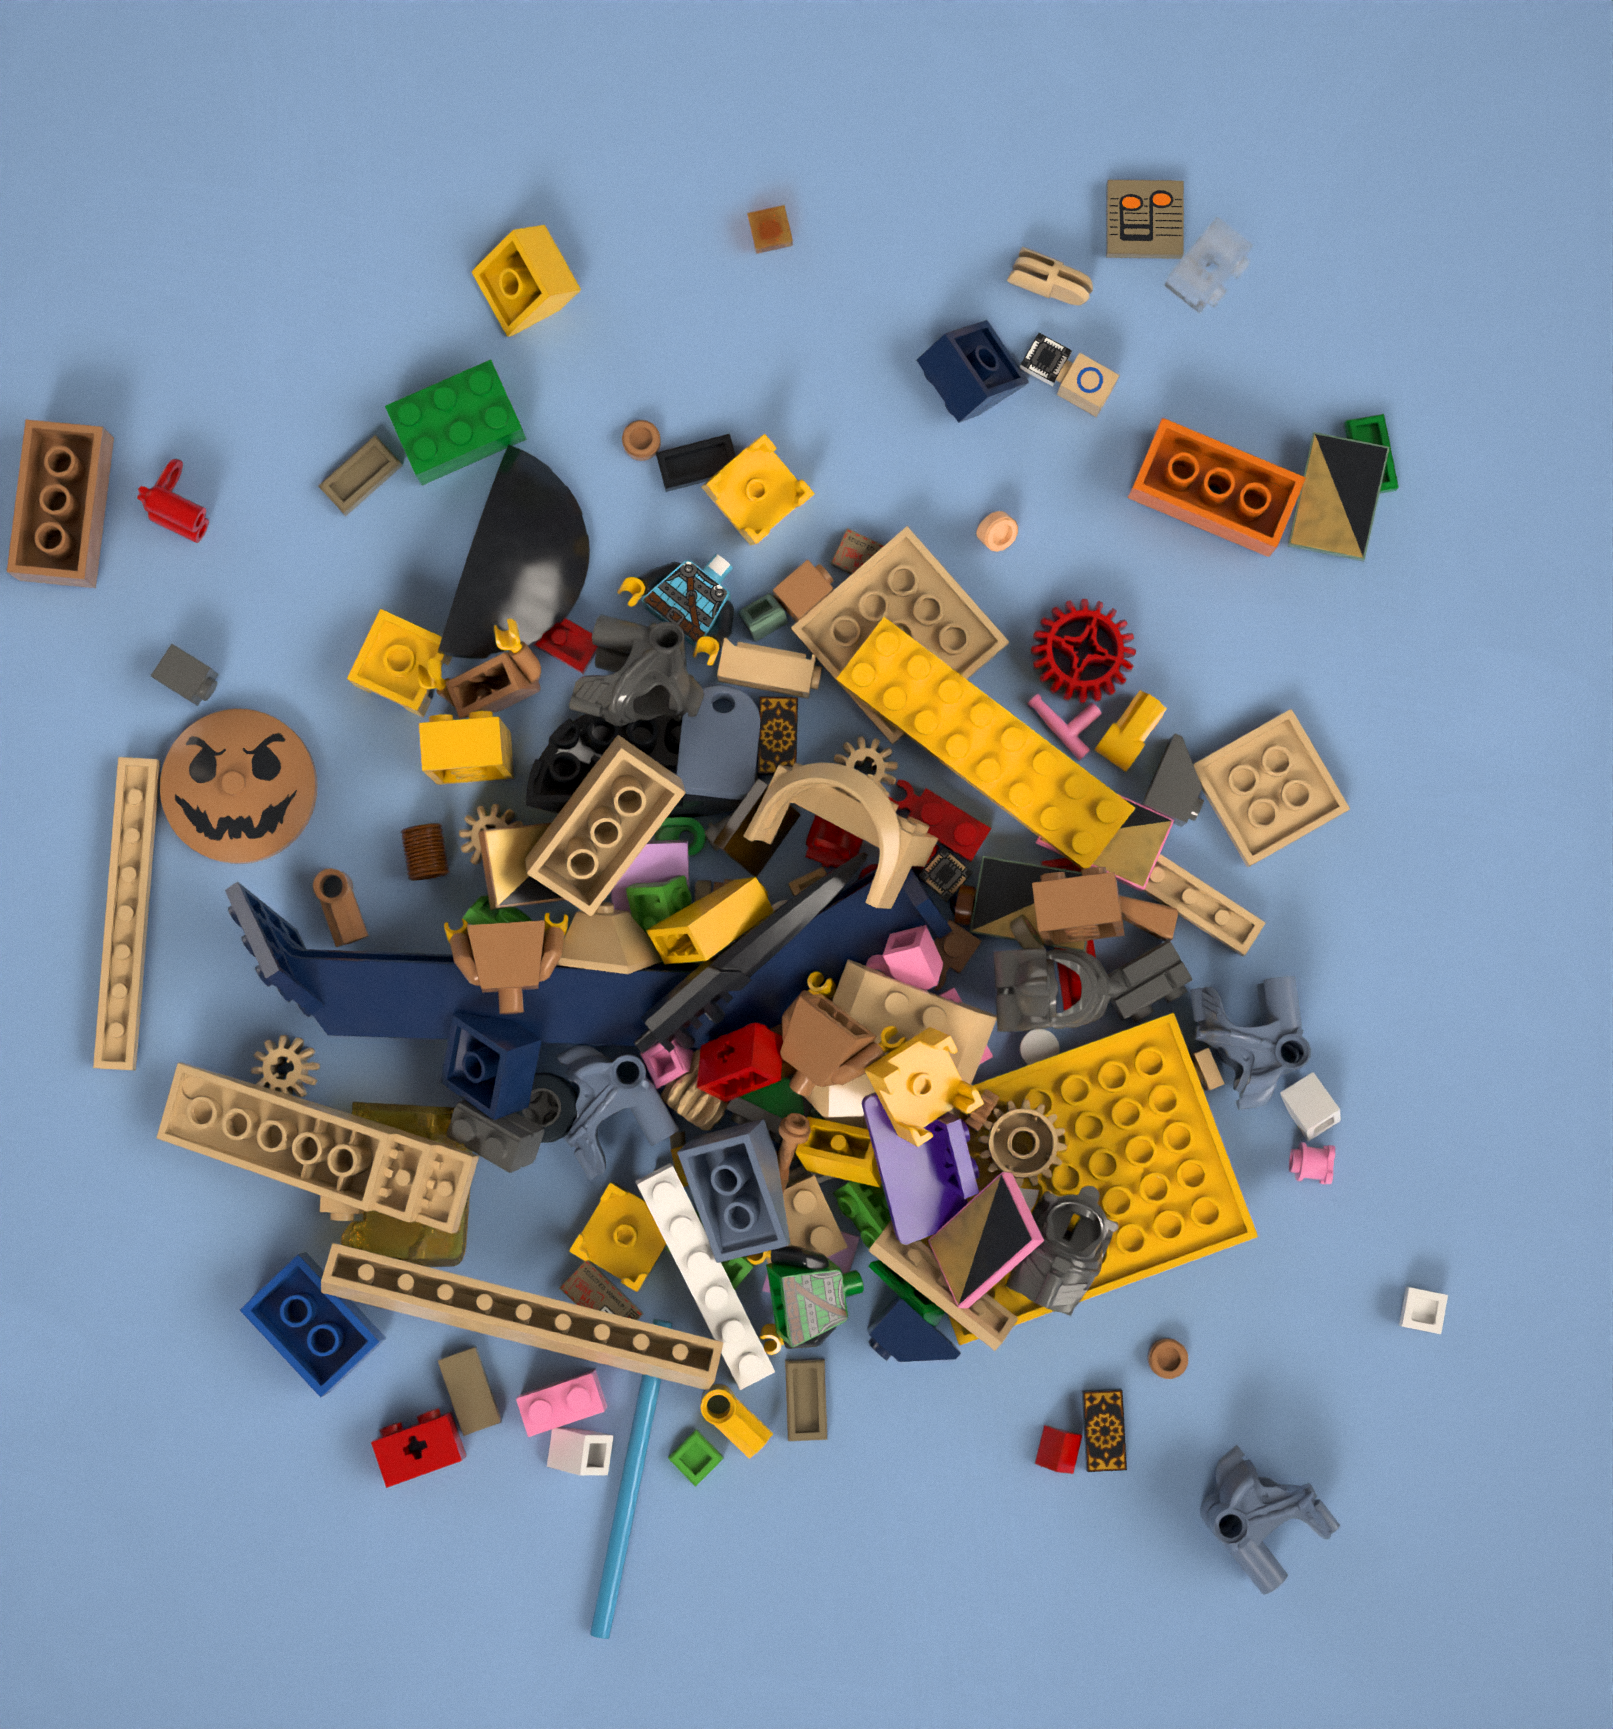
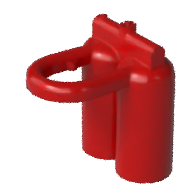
[137,458,209,543]
[805,814,863,869]

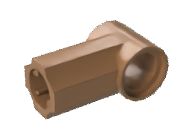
[313,868,369,947]

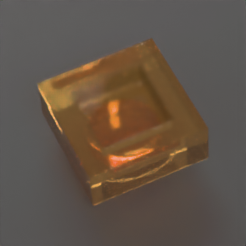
[747,205,793,254]

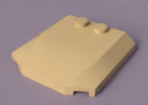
[804,959,997,1129]

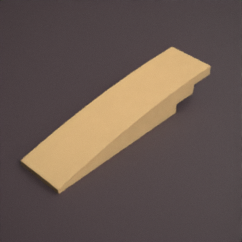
[156,1062,479,1234]

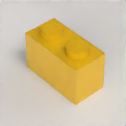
[795,1117,882,1187]

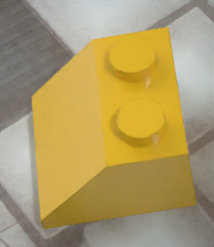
[471,225,581,337]

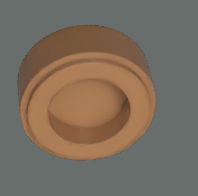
[622,420,661,461]
[1147,1338,1188,1379]

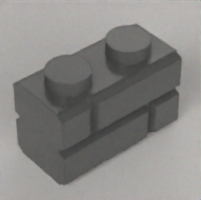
[1108,939,1192,1022]
[446,1100,544,1173]

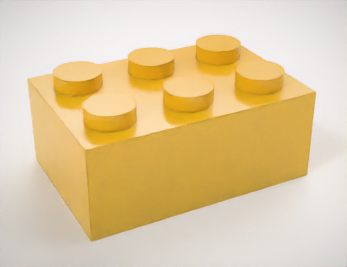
[419,711,514,785]

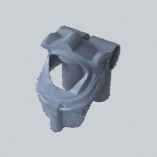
[1190,976,1311,1110]
[557,1044,679,1180]
[1200,1445,1340,1594]

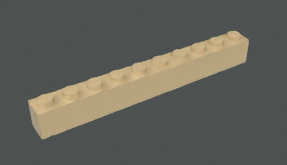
[321,1243,724,1391]

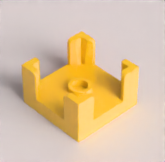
[701,434,815,546]
[347,609,452,718]
[864,1027,984,1147]
[569,1182,666,1292]

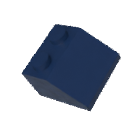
[916,320,1029,423]
[440,1013,542,1120]
[867,1295,961,1362]

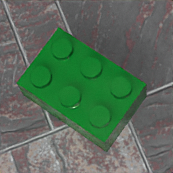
[385,359,527,486]

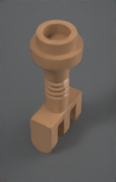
[776,1113,811,1193]

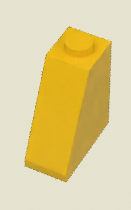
[646,877,774,964]

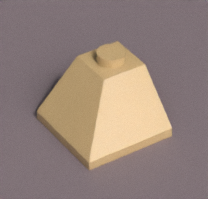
[557,902,662,974]

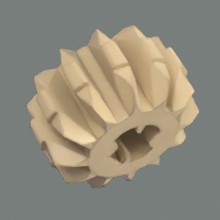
[834,736,898,790]
[459,804,524,865]
[251,1035,320,1097]
[661,1072,729,1130]

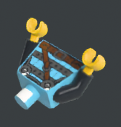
[617,554,734,666]

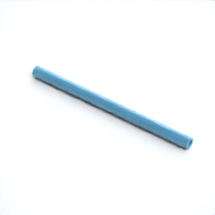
[590,1319,673,1639]

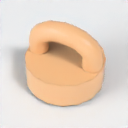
[976,511,1018,552]

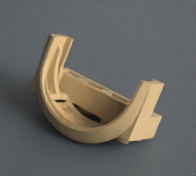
[744,762,938,909]

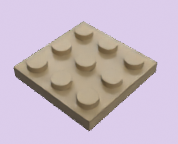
[1193,709,1350,868]

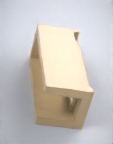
[717,638,822,699]

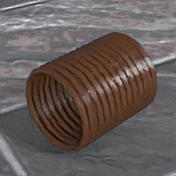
[400,823,450,881]

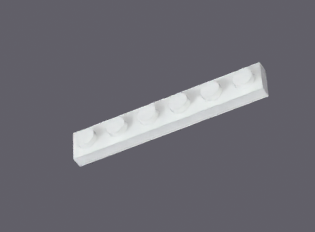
[635,1163,775,1390]

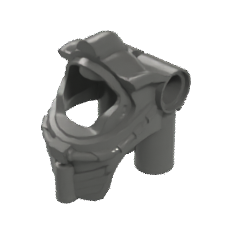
[569,614,704,727]
[993,948,1122,1032]
[1005,1185,1119,1316]

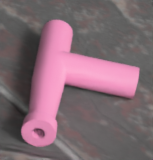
[1027,694,1102,760]

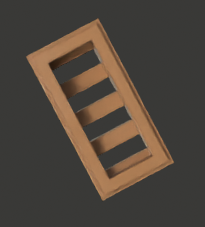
[1120,896,1179,941]

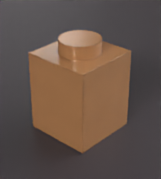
[773,559,834,623]

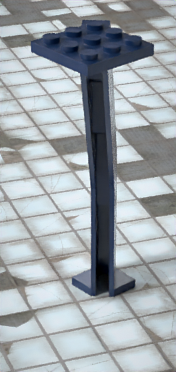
[225,868,953,1048]

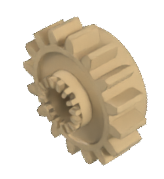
[978,1099,1067,1187]

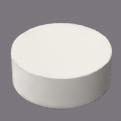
[1019,1029,1059,1065]

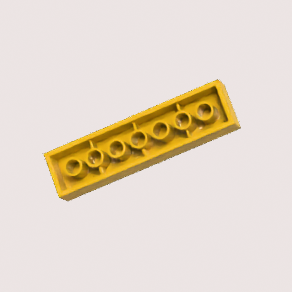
[836,617,1135,870]

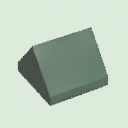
[738,593,788,642]

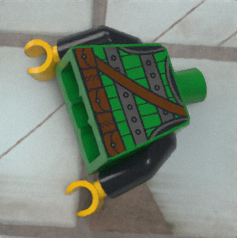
[747,1245,864,1355]

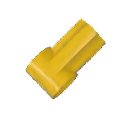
[1094,690,1167,772]
[700,1384,773,1459]

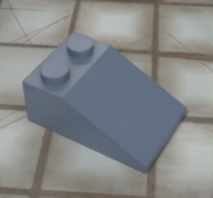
[677,1119,790,1263]

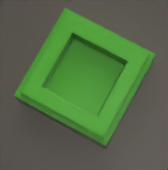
[668,1428,724,1487]

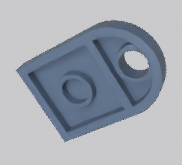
[676,685,760,800]

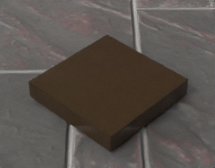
[714,779,801,878]

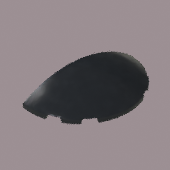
[438,445,590,659]
[526,714,758,818]

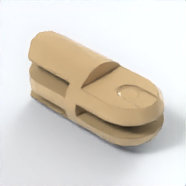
[1007,246,1093,305]

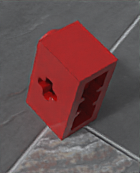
[697,1023,783,1102]
[371,1408,466,1488]

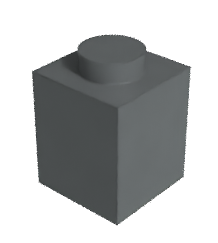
[151,644,219,706]

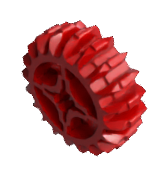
[1031,599,1136,704]

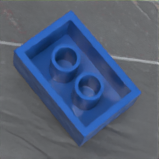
[240,1252,386,1398]

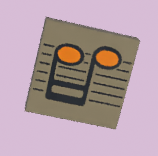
[1106,180,1184,259]

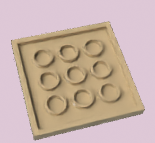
[791,526,1009,745]

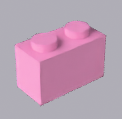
[516,1369,607,1437]

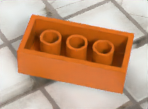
[1128,418,1306,557]

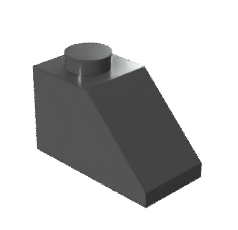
[1141,733,1204,827]

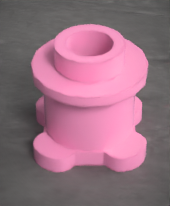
[1289,1142,1335,1185]

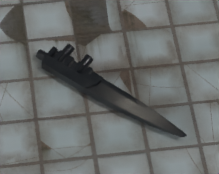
[633,852,868,1054]

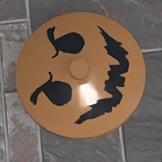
[160,709,318,864]

